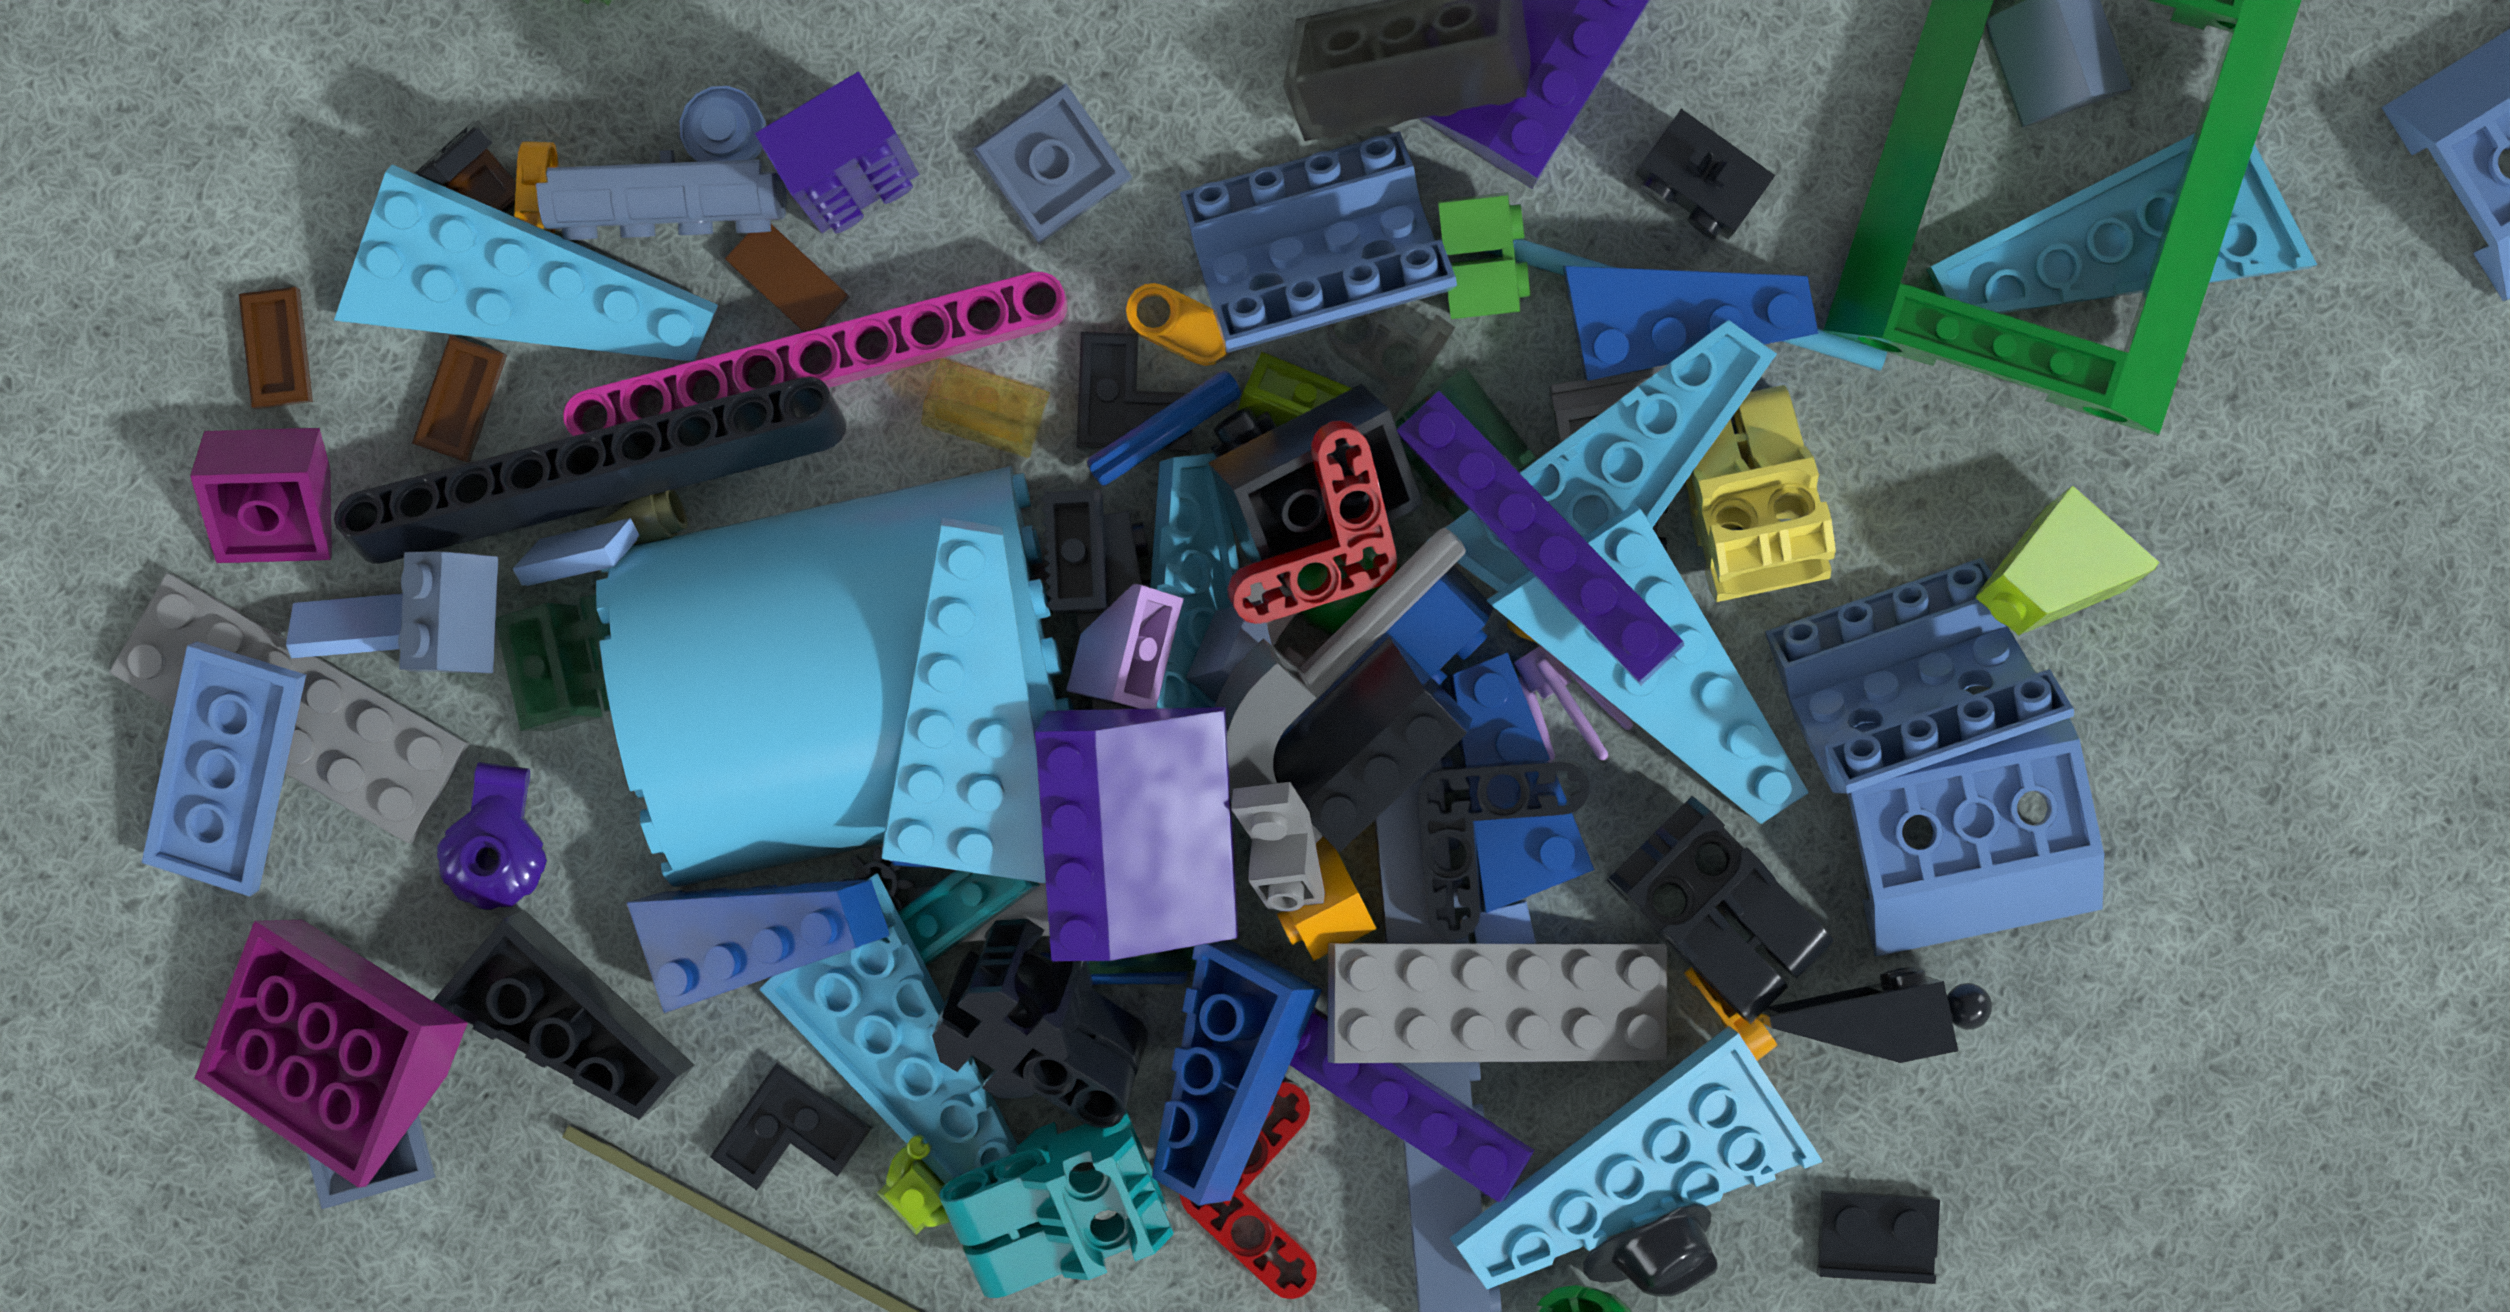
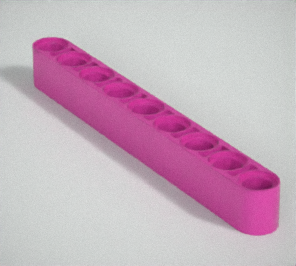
[563,272,1068,436]

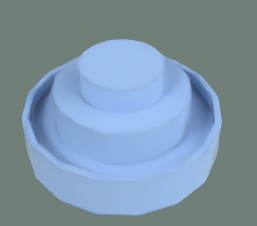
[679,86,766,162]

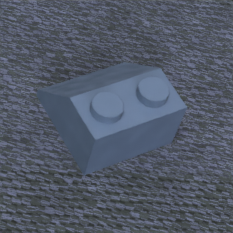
[398,551,498,673]

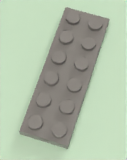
[109,573,470,844]
[1328,943,1667,1063]

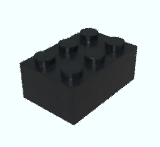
[1208,384,1424,580]

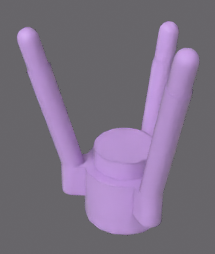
[1514,646,1633,760]

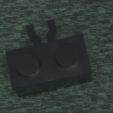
[1635,108,1776,240]

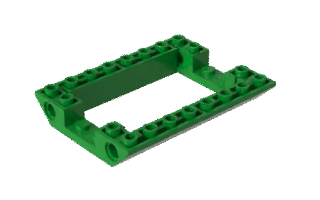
[1823,0,2301,436]

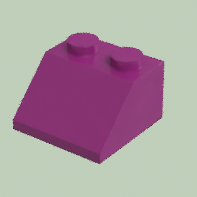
[190,428,332,563]

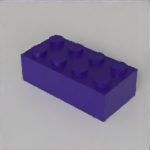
[754,71,920,234]

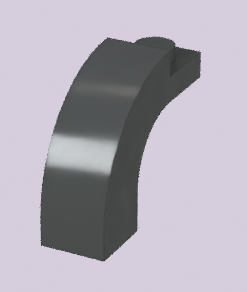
[1215,638,1323,844]

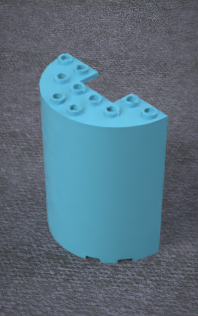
[596,466,1074,887]

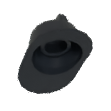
[1583,1204,1718,1297]

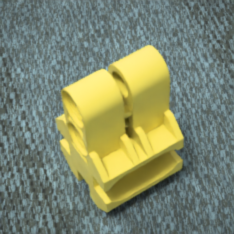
[1685,385,1836,602]

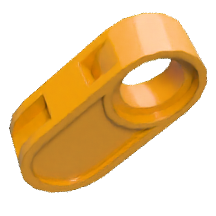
[514,141,559,234]
[1126,283,1230,366]
[1684,967,1777,1061]

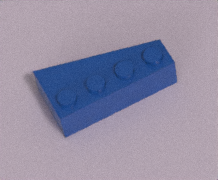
[1563,266,1818,381]
[1279,565,1494,740]
[1450,653,1595,913]
[627,880,890,1013]
[1151,940,1322,1205]

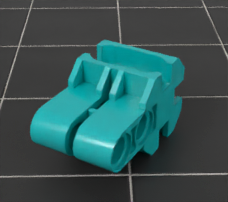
[939,1109,1174,1298]

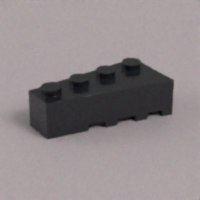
[432,910,695,1120]

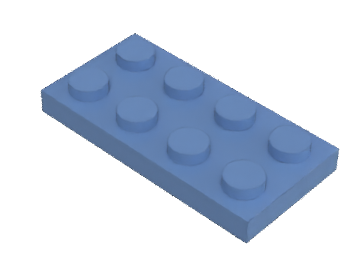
[142,641,306,897]

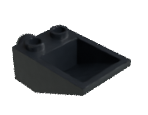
[1758,967,1992,1063]

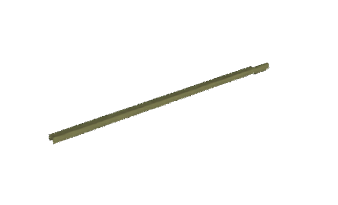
[562,1125,919,1312]

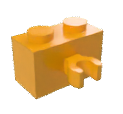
[1277,836,1376,961]

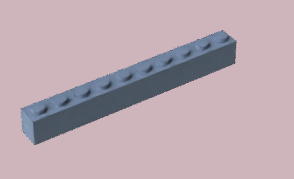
[1374,757,1502,1312]

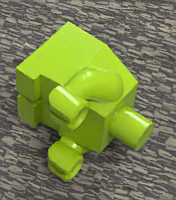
[877,1134,950,1235]

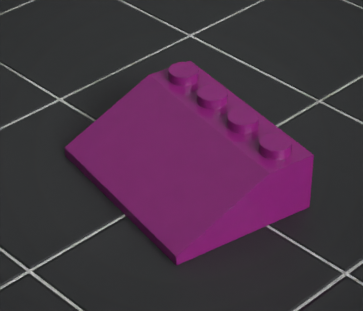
[194,919,468,1188]

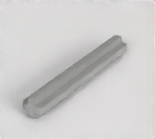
[1299,528,1466,708]

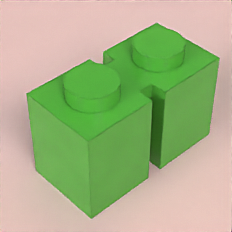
[1438,192,1531,319]

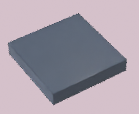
[972,83,1132,244]

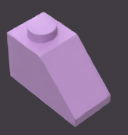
[1066,584,1184,709]

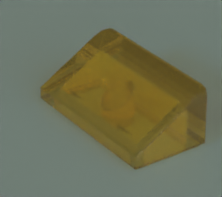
[921,358,1050,458]

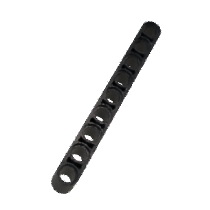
[334,377,847,564]

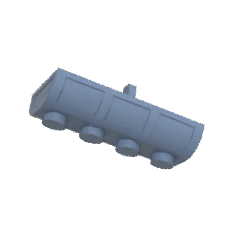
[536,150,787,240]

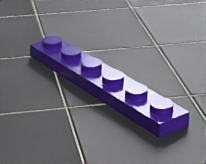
[1397,391,1684,686]
[1290,1007,1535,1203]

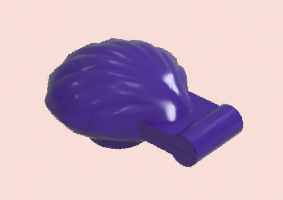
[437,762,547,910]

